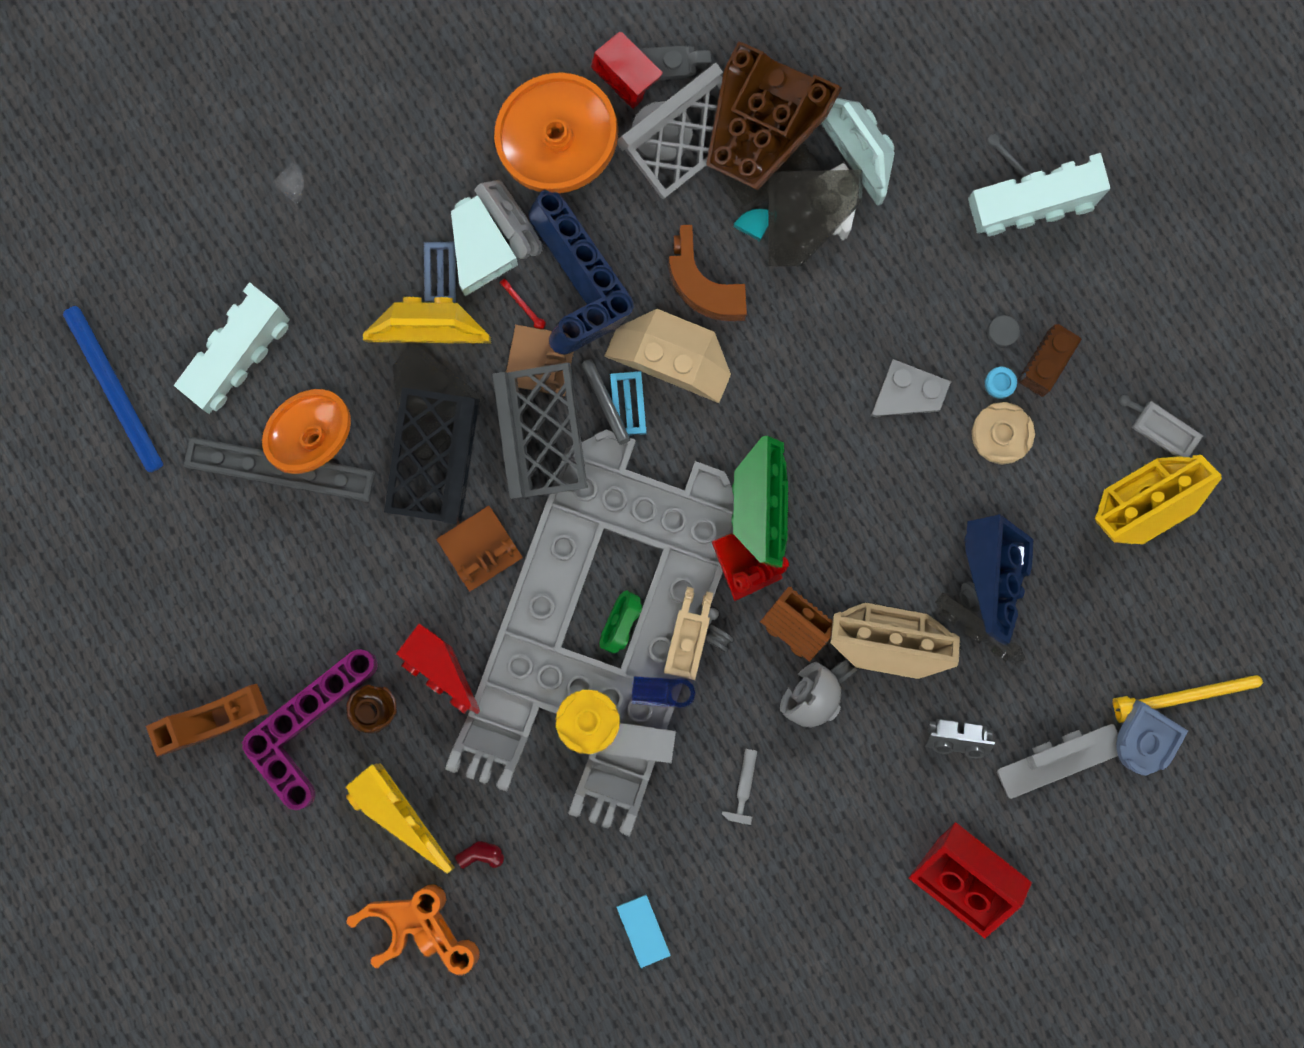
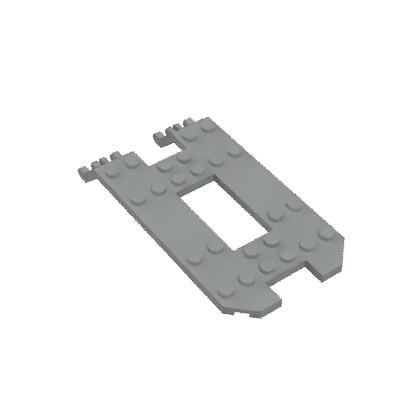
[445,429,734,836]

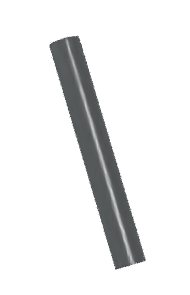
[581,359,630,445]

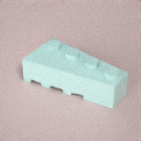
[968,153,1111,236]
[174,282,290,414]

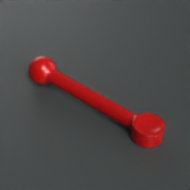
[499,278,546,329]

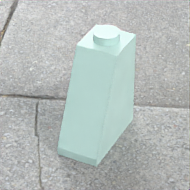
[451,195,518,296]

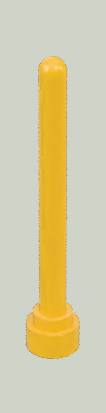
[1113,675,1263,723]

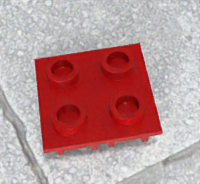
[712,532,789,601]

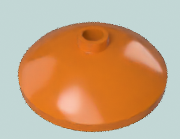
[262,389,351,474]

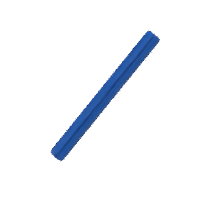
[63,306,163,473]

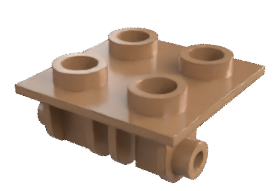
[506,325,574,396]

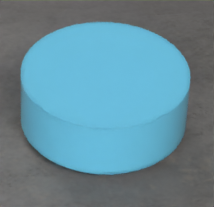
[985,367,1017,399]

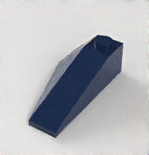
[964,514,1034,645]

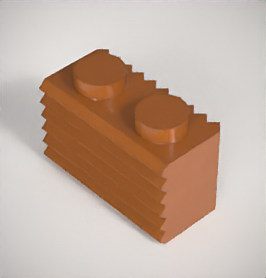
[760,587,833,662]

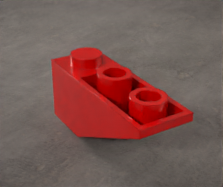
[396,623,480,714]

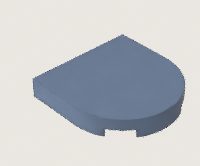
[1116,700,1188,776]

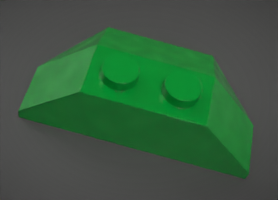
[731,436,788,568]

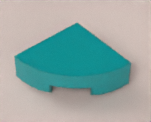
[733,209,775,241]

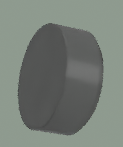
[987,315,1020,348]

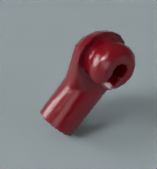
[455,841,504,869]

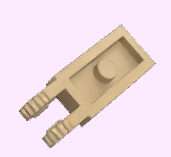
[664,587,713,681]

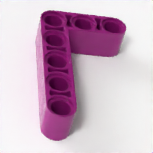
[242,649,378,810]

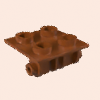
[436,506,523,592]

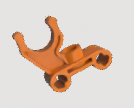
[347,885,479,975]

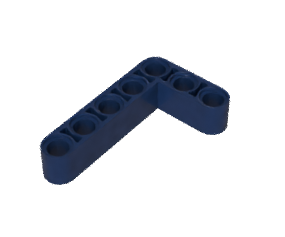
[528,190,634,355]

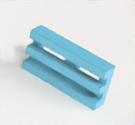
[610,371,646,436]

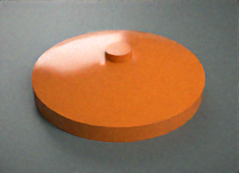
[494,73,618,193]

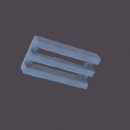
[424,242,456,303]

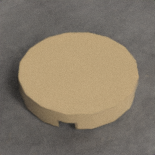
[972,402,1035,465]

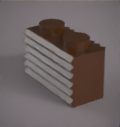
[1018,324,1082,397]

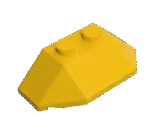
[363,297,491,343]
[1095,455,1222,544]

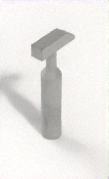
[722,749,758,825]

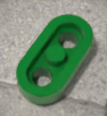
[599,590,642,654]

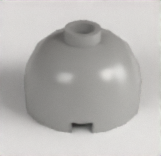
[780,662,841,728]

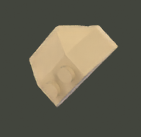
[605,309,731,403]
[830,603,960,679]

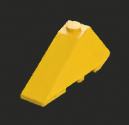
[346,763,455,873]

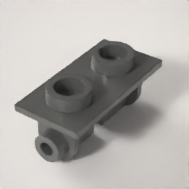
[925,719,995,758]

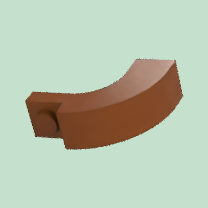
[668,225,747,321]
[146,684,268,757]

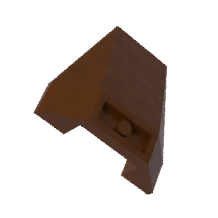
[706,41,842,190]

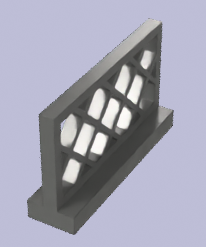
[492,362,588,499]

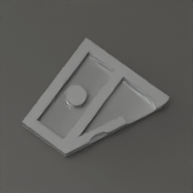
[871,359,951,417]

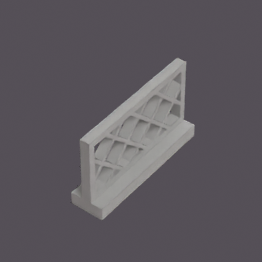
[617,63,723,200]

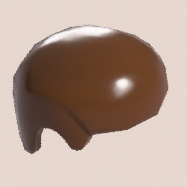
[346,685,397,734]

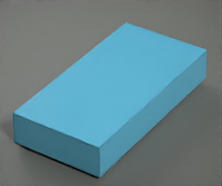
[617,894,671,968]

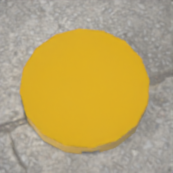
[556,690,620,754]

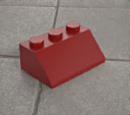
[909,822,1032,939]

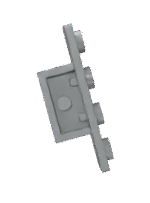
[997,724,1118,799]

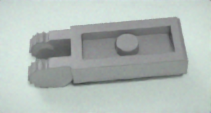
[474,180,543,259]

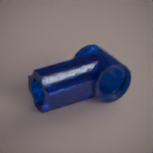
[632,676,696,709]

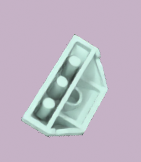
[821,98,895,206]

